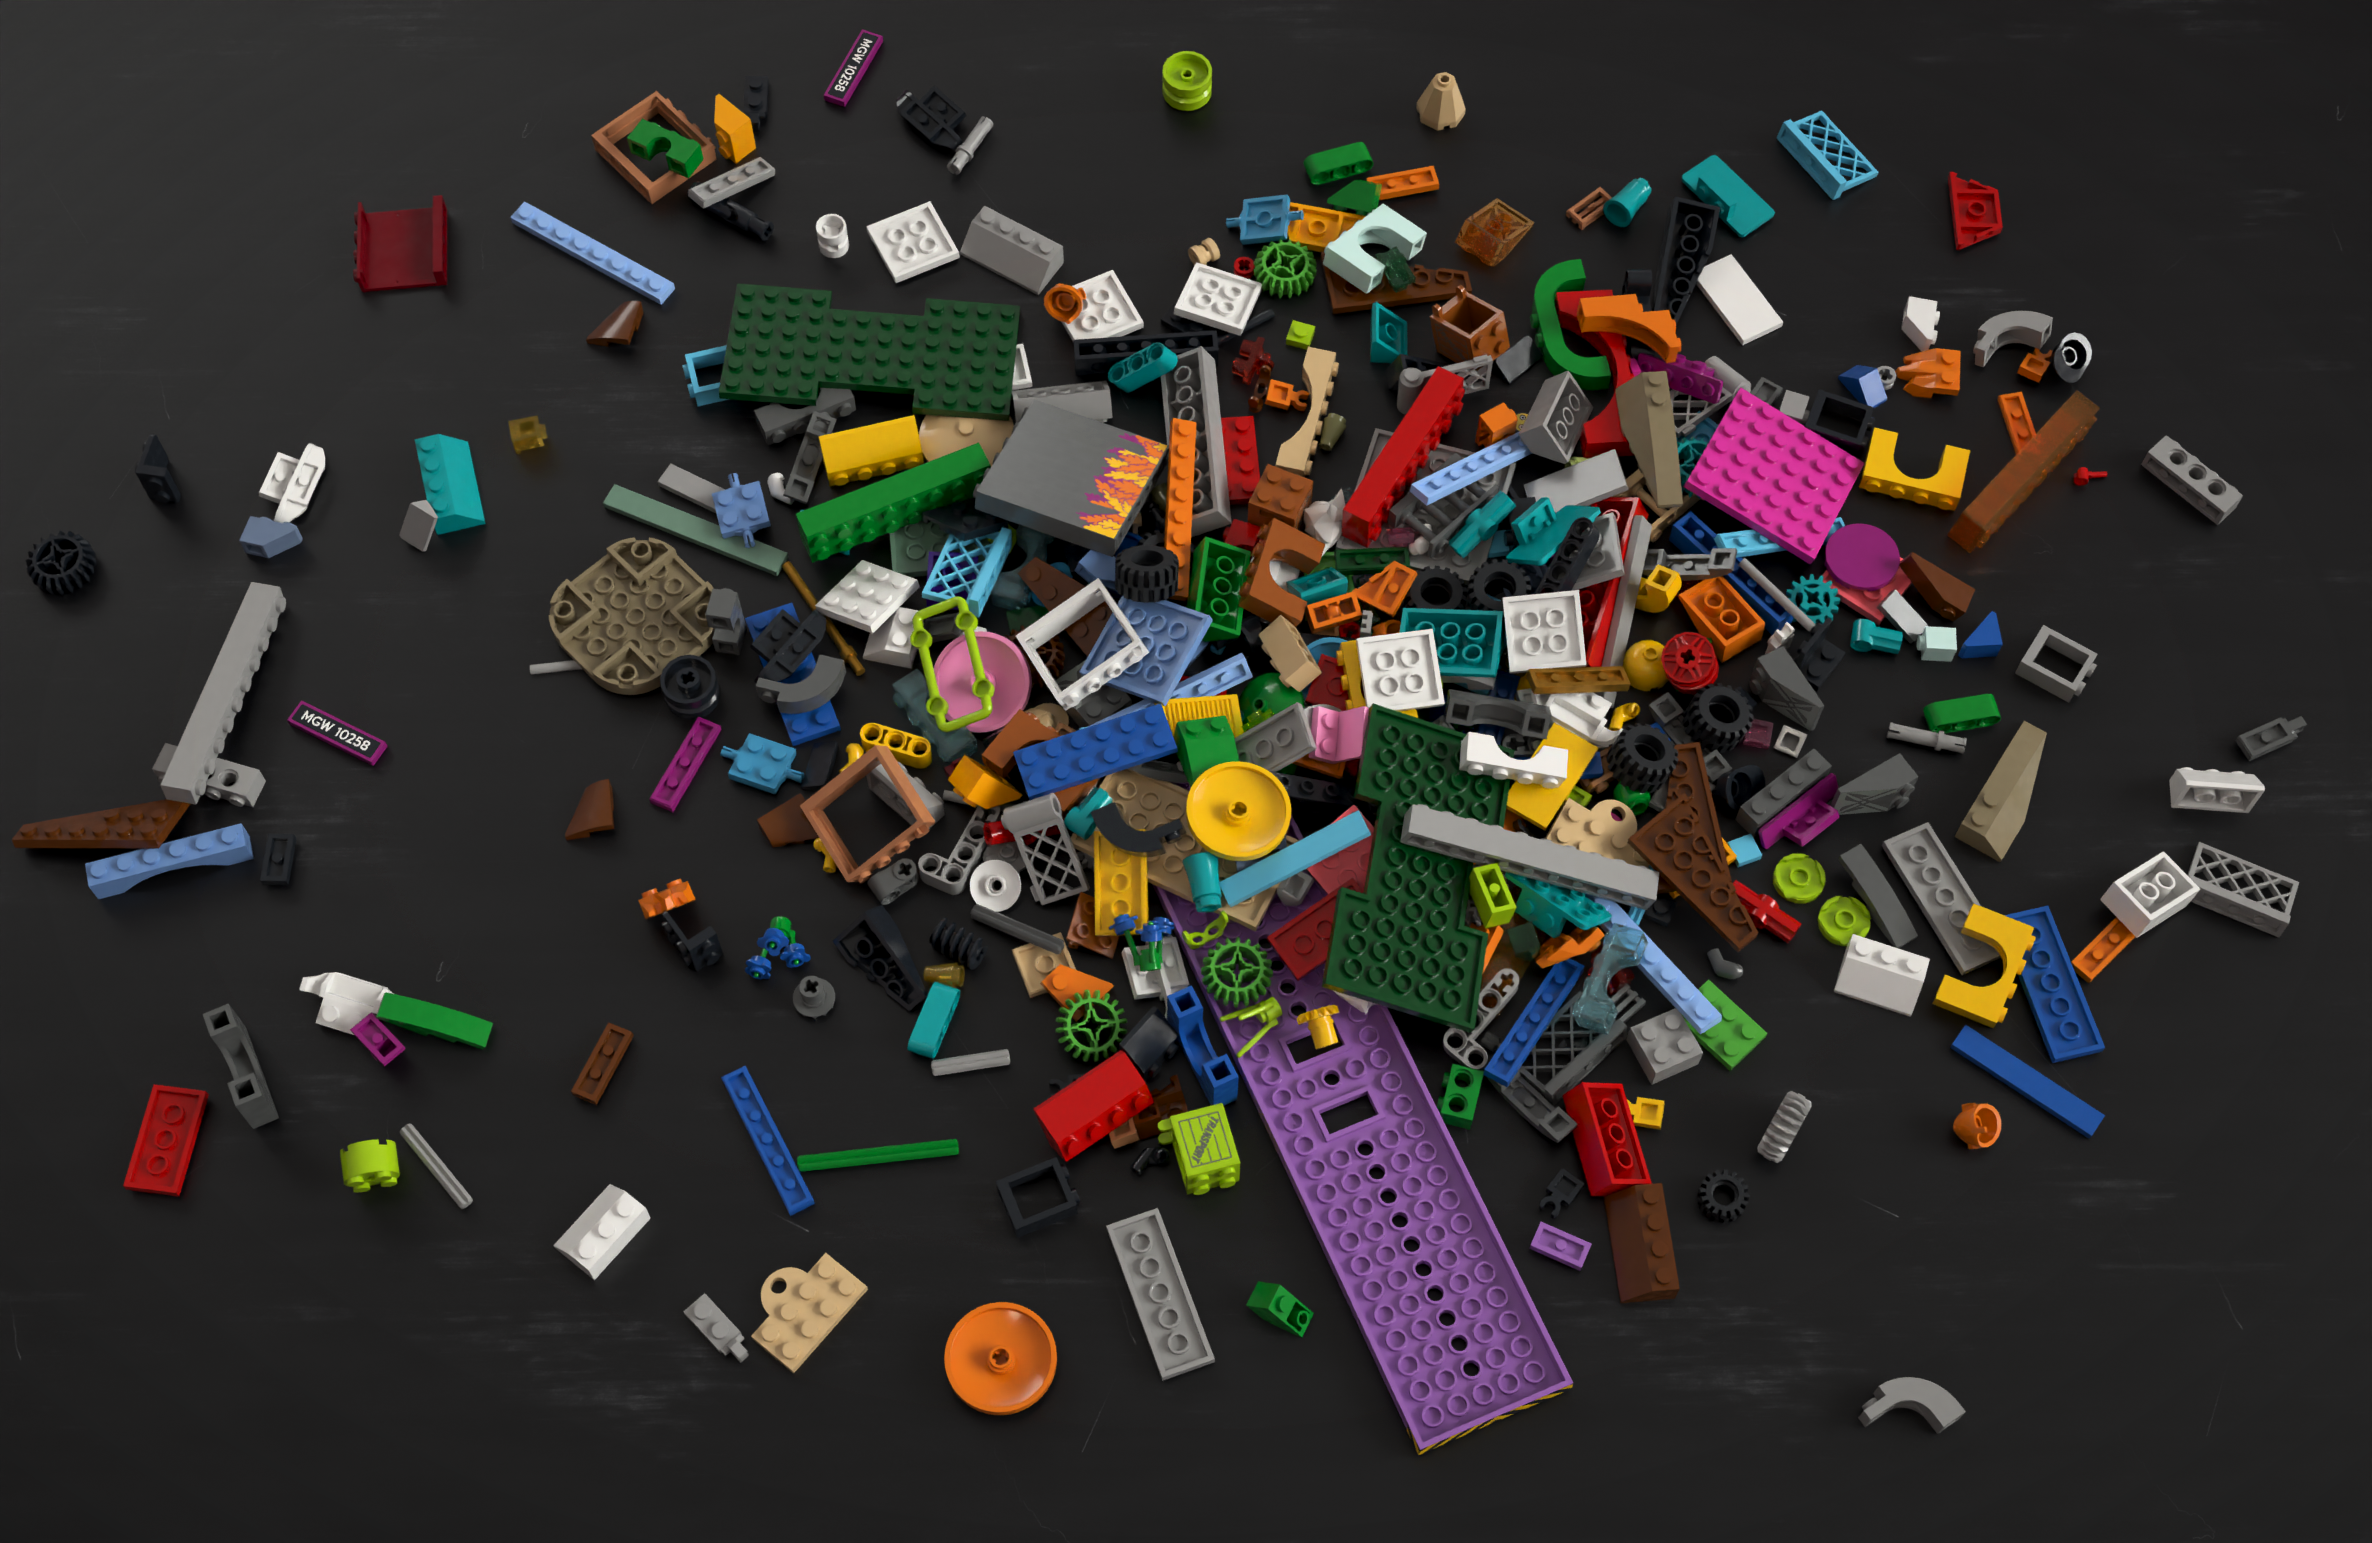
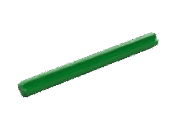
[797,1139,959,1172]

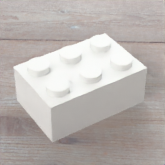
[2100,851,2200,938]

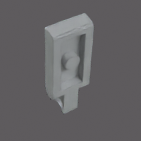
[684,1293,749,1363]

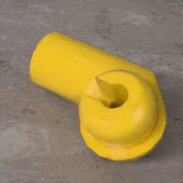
[1609,703,1640,731]
[839,743,864,773]
[814,838,837,873]

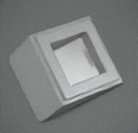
[1774,725,1808,758]

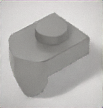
[1276,872,1315,906]

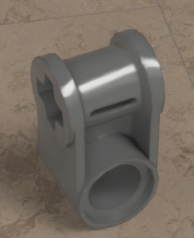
[867,858,919,905]

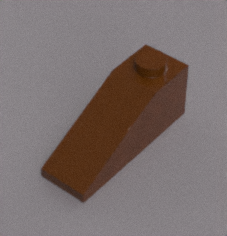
[1899,552,1975,622]

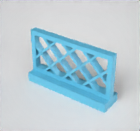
[1777,111,1879,200]
[922,527,1012,618]

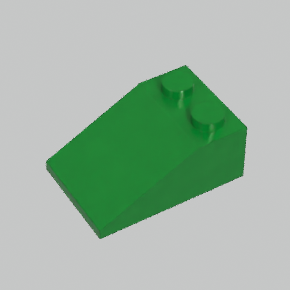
[1173,716,1239,787]

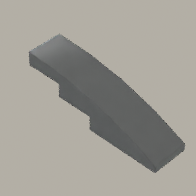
[1838,844,1918,949]

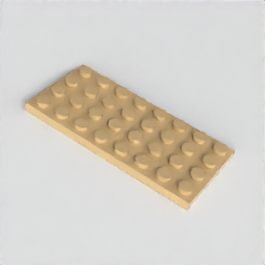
[1071,768,1299,931]

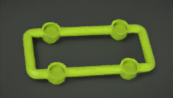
[910,596,995,733]

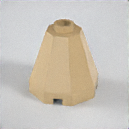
[1416,72,1466,131]

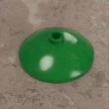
[1238,673,1304,732]

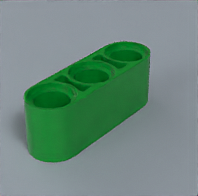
[1303,142,1374,185]
[1923,694,2001,733]

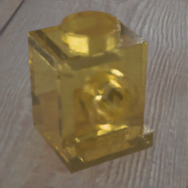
[508,416,548,454]

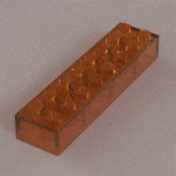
[1948,390,2100,553]

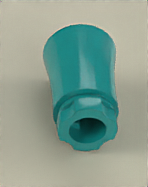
[1603,177,1652,227]
[1182,852,1222,913]

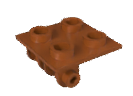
[1066,892,1120,959]

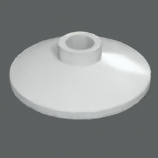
[970,860,1021,912]

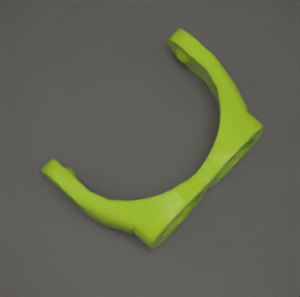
[1182,910,1229,950]

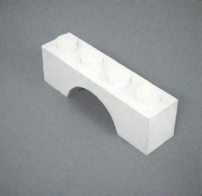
[1459,732,1568,789]

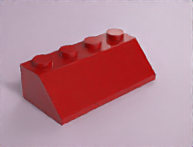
[1033,1050,1154,1162]
[1562,1082,1652,1196]

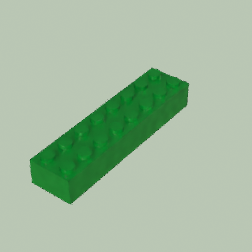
[796,442,991,563]

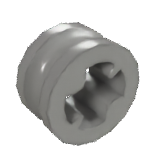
[1877,366,1896,390]

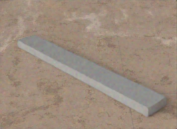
[1596,515,1652,708]

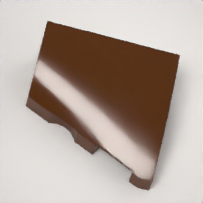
[586,301,644,347]
[565,779,614,840]
[757,793,819,847]
[1133,1074,1189,1140]

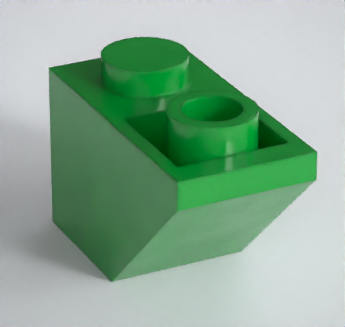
[1327,180,1382,216]
[1246,1281,1314,1337]

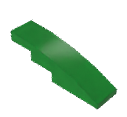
[376,992,493,1049]

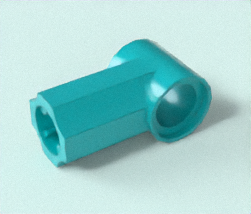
[1850,619,1903,654]
[1064,787,1113,840]

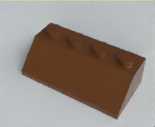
[1604,1183,1680,1303]

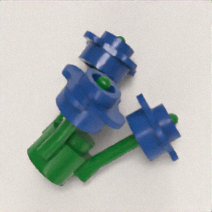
[1108,914,1174,972]
[745,916,811,979]

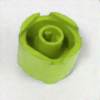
[340,1139,400,1193]

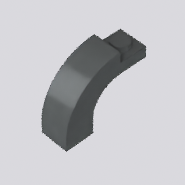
[756,655,846,714]

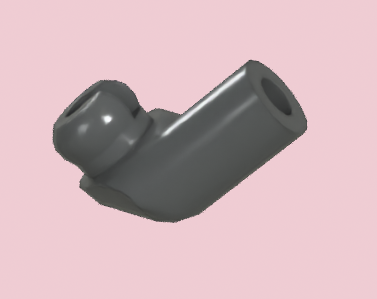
[1707,948,1743,979]

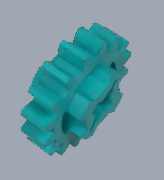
[1786,574,1840,627]

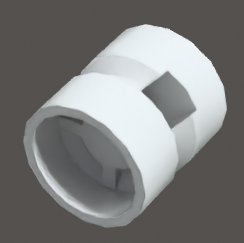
[816,214,849,258]

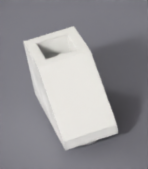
[1901,296,1940,351]

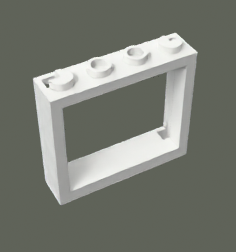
[1016,578,1149,711]

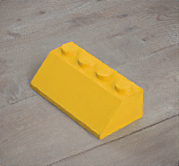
[819,415,924,486]

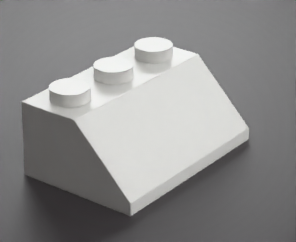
[2169,767,2265,813]
[1834,934,1930,1017]
[553,1184,650,1280]

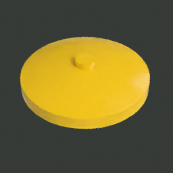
[1186,761,1291,861]

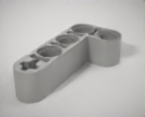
[918,805,1001,895]
[1443,968,1519,1071]

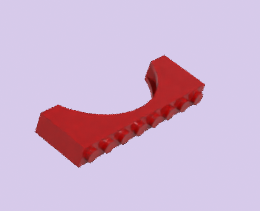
[1554,290,1634,458]

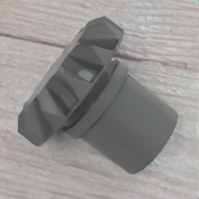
[793,976,836,1019]

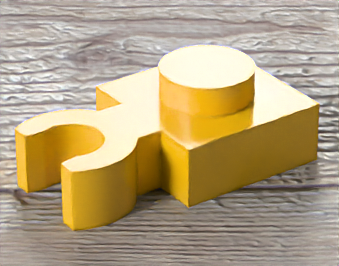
[1627,1097,1665,1130]

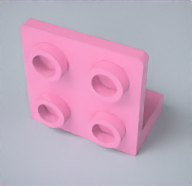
[1309,706,1369,764]

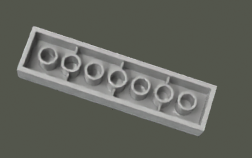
[1161,346,1232,538]

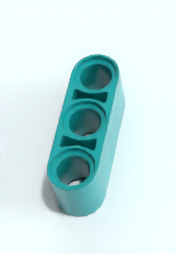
[1108,342,1178,393]
[907,982,960,1059]

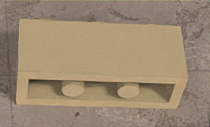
[1258,615,1322,692]

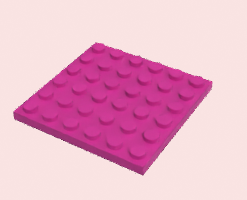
[1683,387,1864,564]

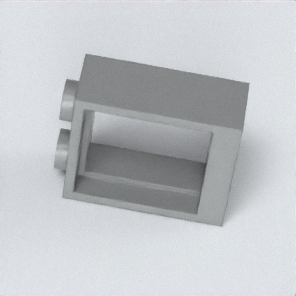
[2015,625,2098,702]

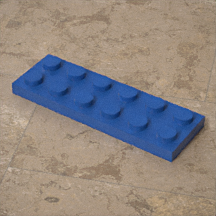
[745,603,841,746]
[1013,703,1178,800]
[2004,906,2105,1063]

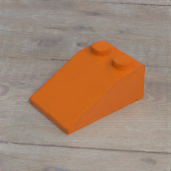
[1679,576,1765,663]

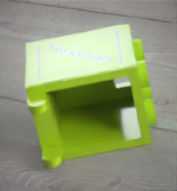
[1158,1103,1240,1195]

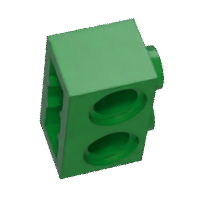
[1437,1064,1484,1130]

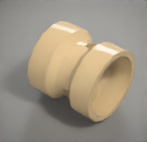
[1188,238,1220,266]

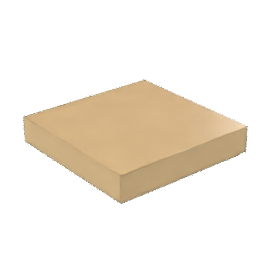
[1012,932,1076,998]

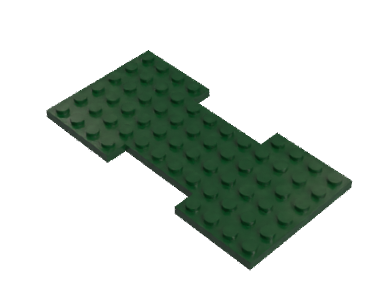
[719,283,1020,421]
[1322,703,1515,1033]

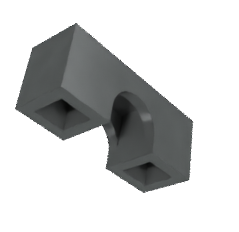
[705,588,747,655]

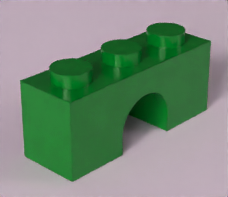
[627,119,704,179]

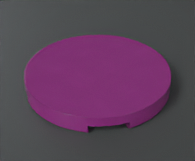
[1825,524,1900,592]

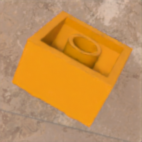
[714,94,756,164]
[948,754,1022,809]

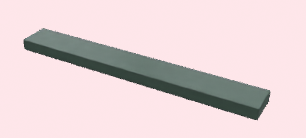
[603,484,789,576]

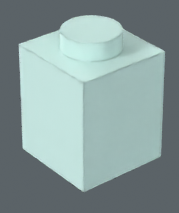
[1917,626,1957,662]

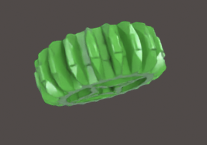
[1254,238,1317,298]
[1201,937,1273,1008]
[1055,990,1127,1062]

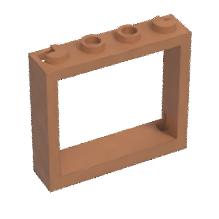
[591,91,717,204]
[800,745,935,883]

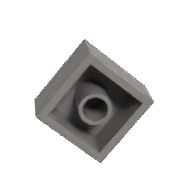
[1626,1008,1703,1085]

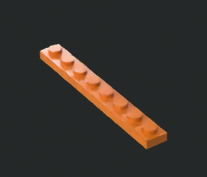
[1164,418,1196,602]

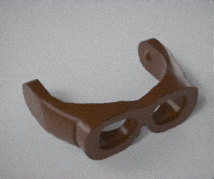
[1248,365,1271,413]

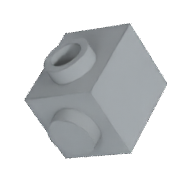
[1780,390,1810,425]

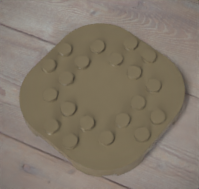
[549,537,715,695]

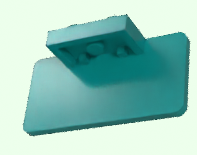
[1682,155,1775,237]
[1506,497,1601,566]
[1504,872,1612,938]

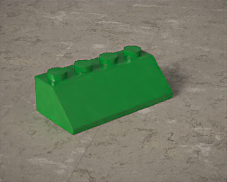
[1186,536,1251,642]

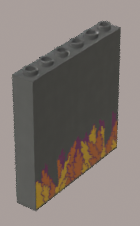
[973,399,1169,557]

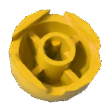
[1623,640,1668,691]

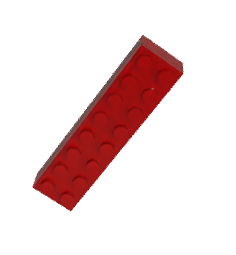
[1341,366,1465,548]
[1576,497,1648,668]

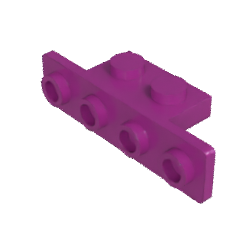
[1637,353,1723,404]
[1758,773,1839,849]

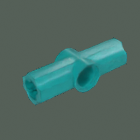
[1449,490,1516,559]

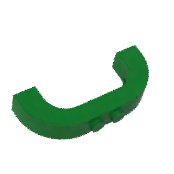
[1530,259,1611,390]

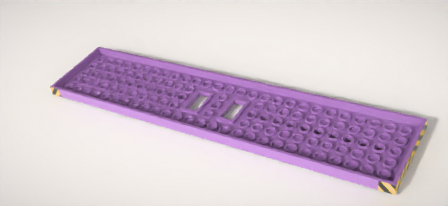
[1152,782,1574,1455]

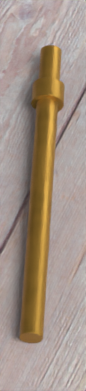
[782,561,865,676]

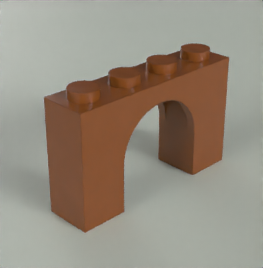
[1238,518,1325,627]
[982,709,1100,820]

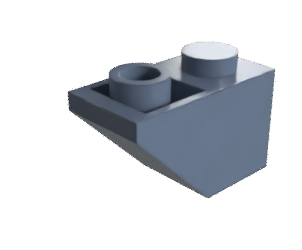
[239,516,303,558]

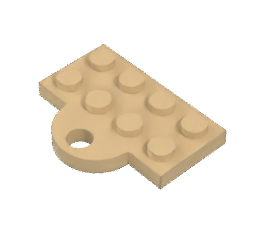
[1545,798,1649,867]
[751,1253,868,1374]

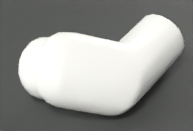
[767,472,794,505]
[1409,524,1432,556]

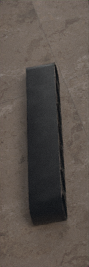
[1500,517,1600,678]

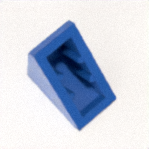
[1838,365,1887,408]
[1958,611,2003,658]

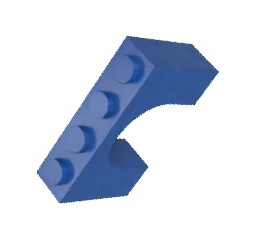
[1167,985,1239,1106]

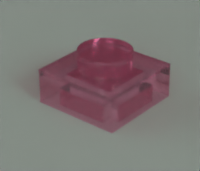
[1386,527,1414,547]
[1743,719,1773,749]

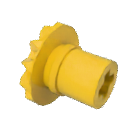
[1297,1005,1339,1049]

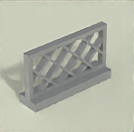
[2187,842,2299,937]

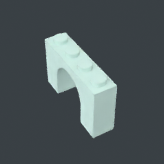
[1323,204,1427,294]

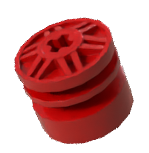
[1661,632,1719,695]

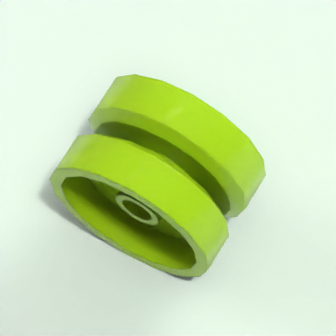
[1162,51,1212,111]

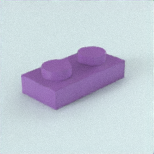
[1529,1222,1592,1271]

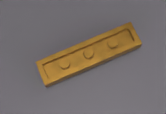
[1526,666,1631,694]

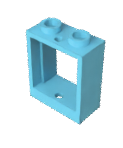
[682,345,729,406]

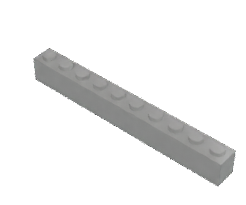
[161,582,286,805]
[1400,804,1659,910]

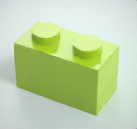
[1469,863,1517,928]

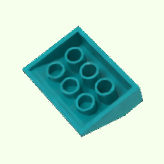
[1399,608,1506,678]

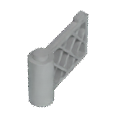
[1397,355,1493,414]
[1670,356,1751,438]
[1001,793,1090,905]

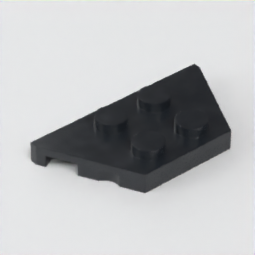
[922,498,1009,541]

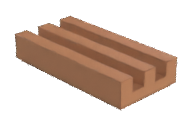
[1566,187,1612,230]

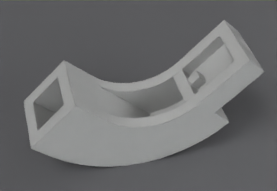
[1973,311,2053,367]
[1858,1377,1966,1434]

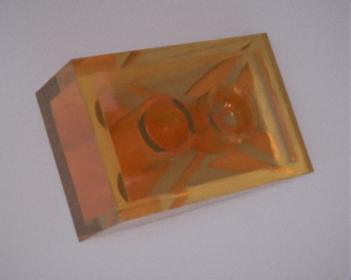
[1455,198,1535,267]

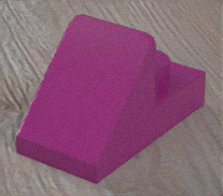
[350,1012,406,1066]

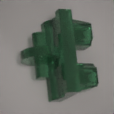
[1375,247,1416,292]

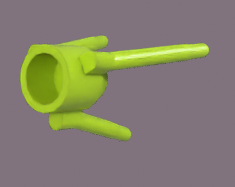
[1219,997,1282,1058]

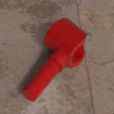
[2074,467,2107,486]

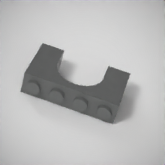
[202,1003,279,1129]

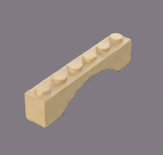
[1275,347,1339,477]

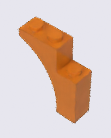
[1577,294,1681,363]

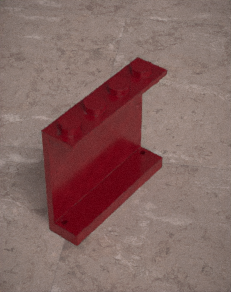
[353,195,447,292]

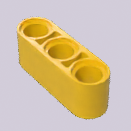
[860,723,932,769]

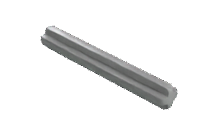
[400,1123,473,1209]

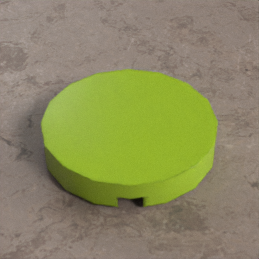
[1773,854,1826,904]
[1817,896,1871,946]

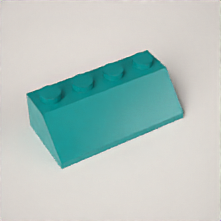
[415,434,486,535]

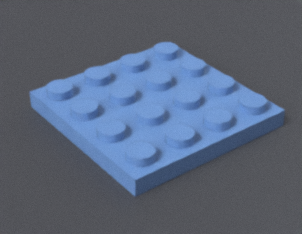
[1080,596,1213,706]

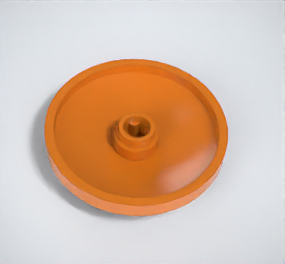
[944,1302,1057,1415]

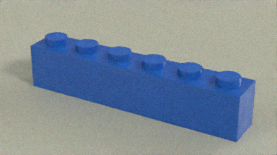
[1669,511,1794,635]

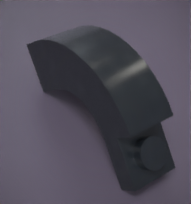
[1091,802,1187,857]

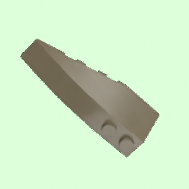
[1615,371,1683,508]
[1954,721,2047,862]

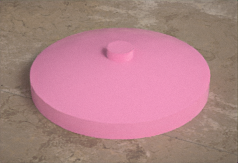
[934,631,1032,733]

